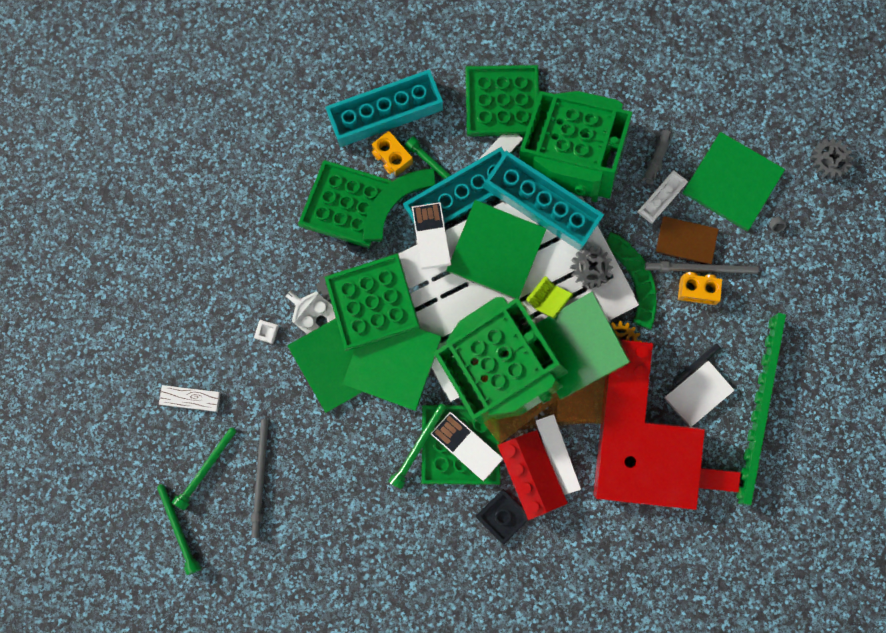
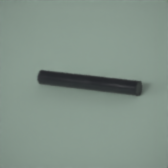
[673,343,721,386]

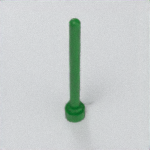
[404,136,451,179]
[388,404,446,489]
[172,427,236,511]
[157,484,202,576]

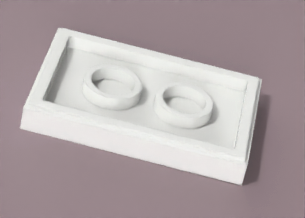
[664,361,734,427]

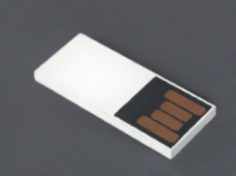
[412,203,451,270]
[431,412,503,481]

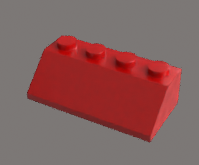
[498,430,568,520]

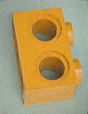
[371,131,413,177]
[678,272,722,305]

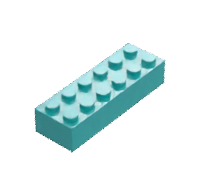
[325,69,443,147]
[403,147,504,227]
[483,151,604,251]

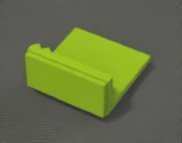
[526,277,573,319]

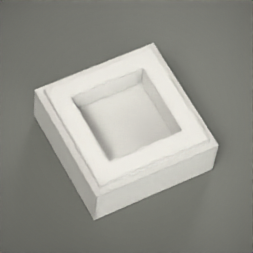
[254,320,279,344]

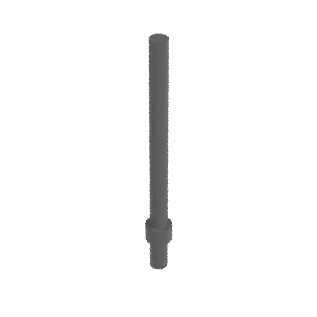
[644,261,759,274]
[251,419,269,538]

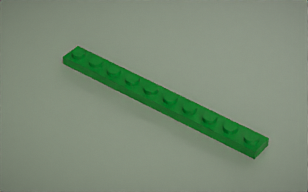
[737,313,786,506]

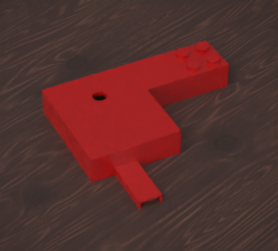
[593,340,740,510]

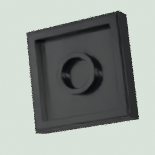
[475,489,528,545]

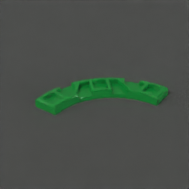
[363,169,435,241]
[606,231,657,331]

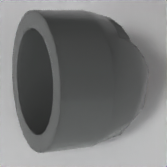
[769,216,786,233]

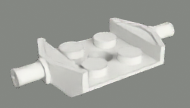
[285,290,336,334]

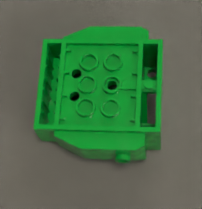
[519,91,632,202]
[433,297,569,424]

